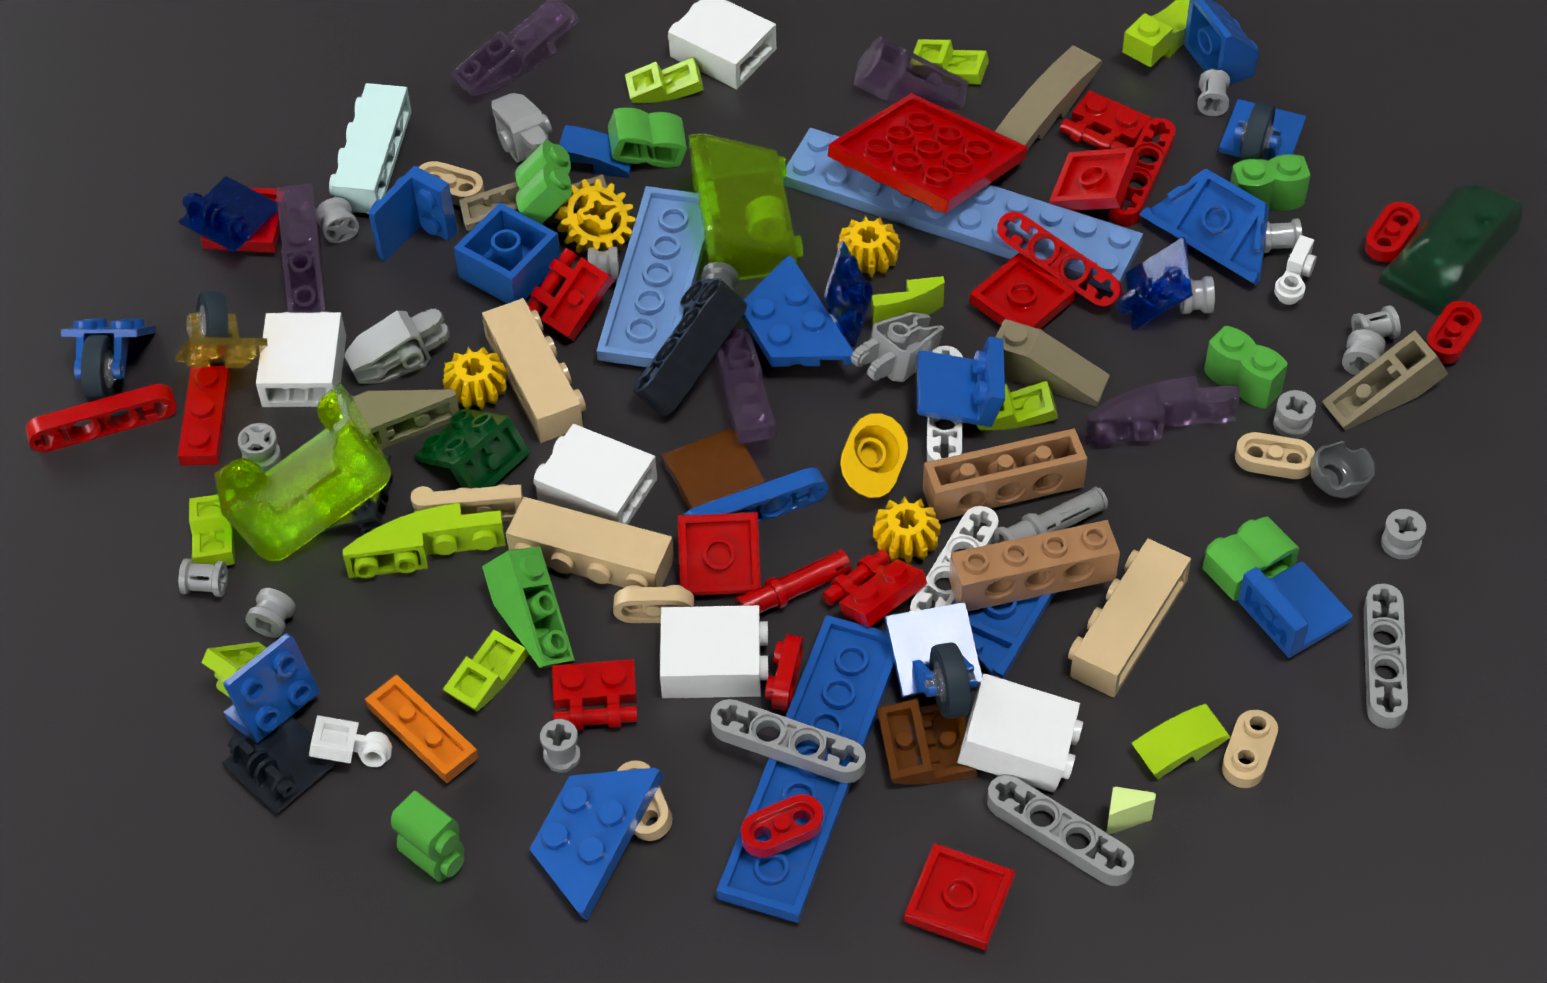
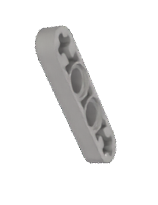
[1363,583,1408,729]
[710,699,866,783]
[987,775,1134,886]

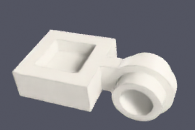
[1274,235,1317,305]
[309,715,392,767]

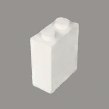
[668,0,777,90]
[256,312,346,407]
[533,424,657,525]
[660,605,769,698]
[957,673,1083,793]

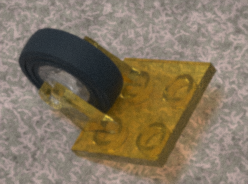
[175,290,268,368]

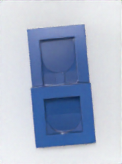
[559,125,633,178]

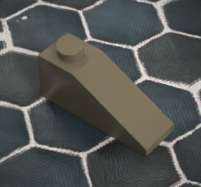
[995,319,1110,407]
[1322,330,1448,431]
[332,389,459,461]

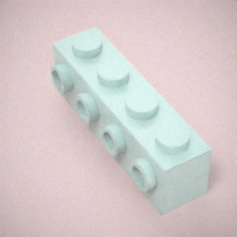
[329,83,412,214]

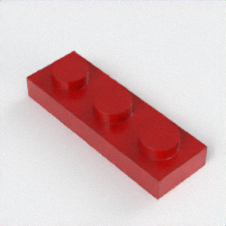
[178,365,231,466]

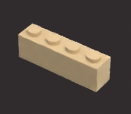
[482,298,586,443]
[506,497,674,588]
[1068,538,1191,698]

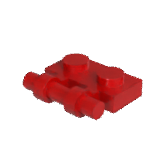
[1060,90,1151,150]
[528,248,615,341]
[822,549,928,628]
[552,659,638,731]

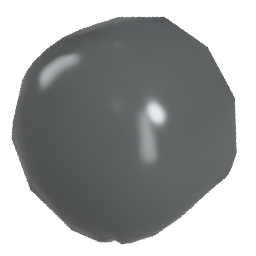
[1311,441,1375,499]

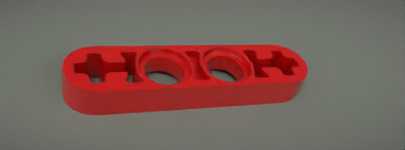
[1108,118,1176,227]
[997,211,1123,308]
[26,384,177,452]

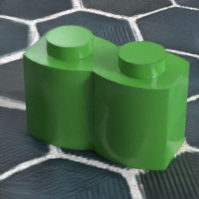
[608,108,687,168]
[515,139,572,224]
[1230,154,1310,211]
[1204,326,1288,409]
[1203,516,1299,601]
[391,790,464,882]

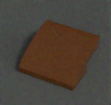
[661,428,765,509]
[877,699,978,785]

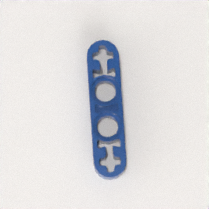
[684,468,829,523]

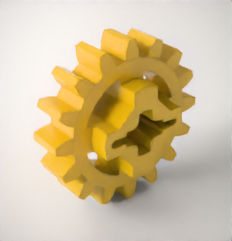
[555,179,636,253]

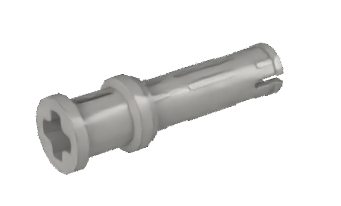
[993,486,1108,543]

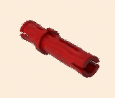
[735,549,852,614]

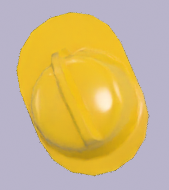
[840,413,908,498]

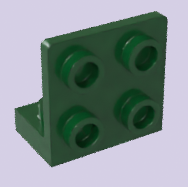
[414,409,530,489]

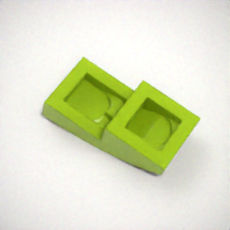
[909,39,989,85]
[625,57,704,103]
[871,276,945,326]
[977,381,1058,430]
[189,493,235,565]
[443,629,529,712]
[1132,703,1231,780]

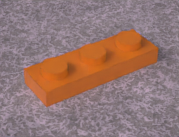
[365,674,479,783]

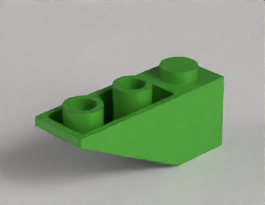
[482,546,575,668]

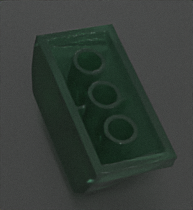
[1379,185,1523,316]

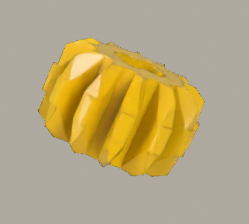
[837,215,900,278]
[442,347,508,410]
[873,496,941,564]

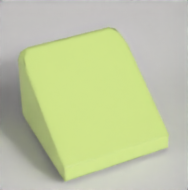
[1106,786,1156,834]

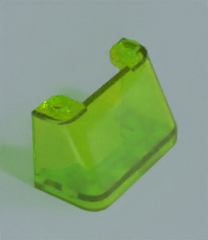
[689,133,803,280]
[215,383,391,561]

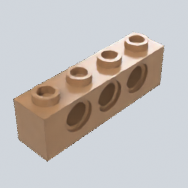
[923,428,1087,520]
[949,520,1120,611]

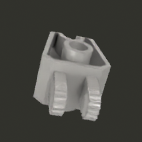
[492,93,552,163]
[344,308,450,384]
[851,312,944,382]

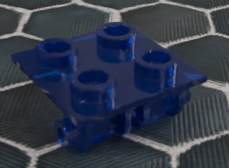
[178,176,282,253]
[1116,237,1193,331]
[823,241,873,347]

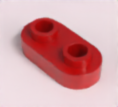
[1364,202,1420,262]
[1426,301,1482,364]
[765,634,804,712]
[741,794,823,857]

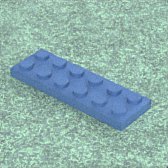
[596,186,717,367]

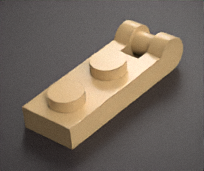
[411,484,523,522]

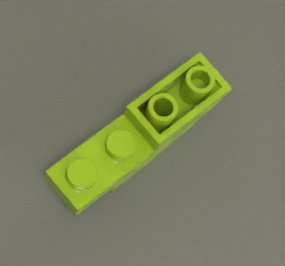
[343,502,506,578]

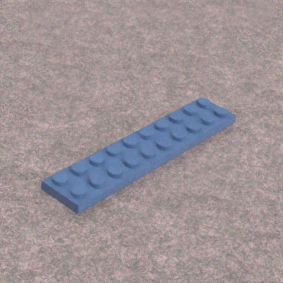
[781,128,1143,293]

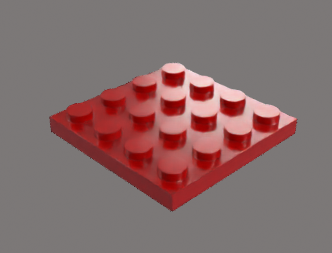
[827,93,1028,213]

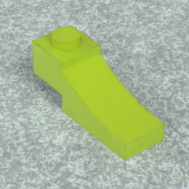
[1122,0,1190,67]

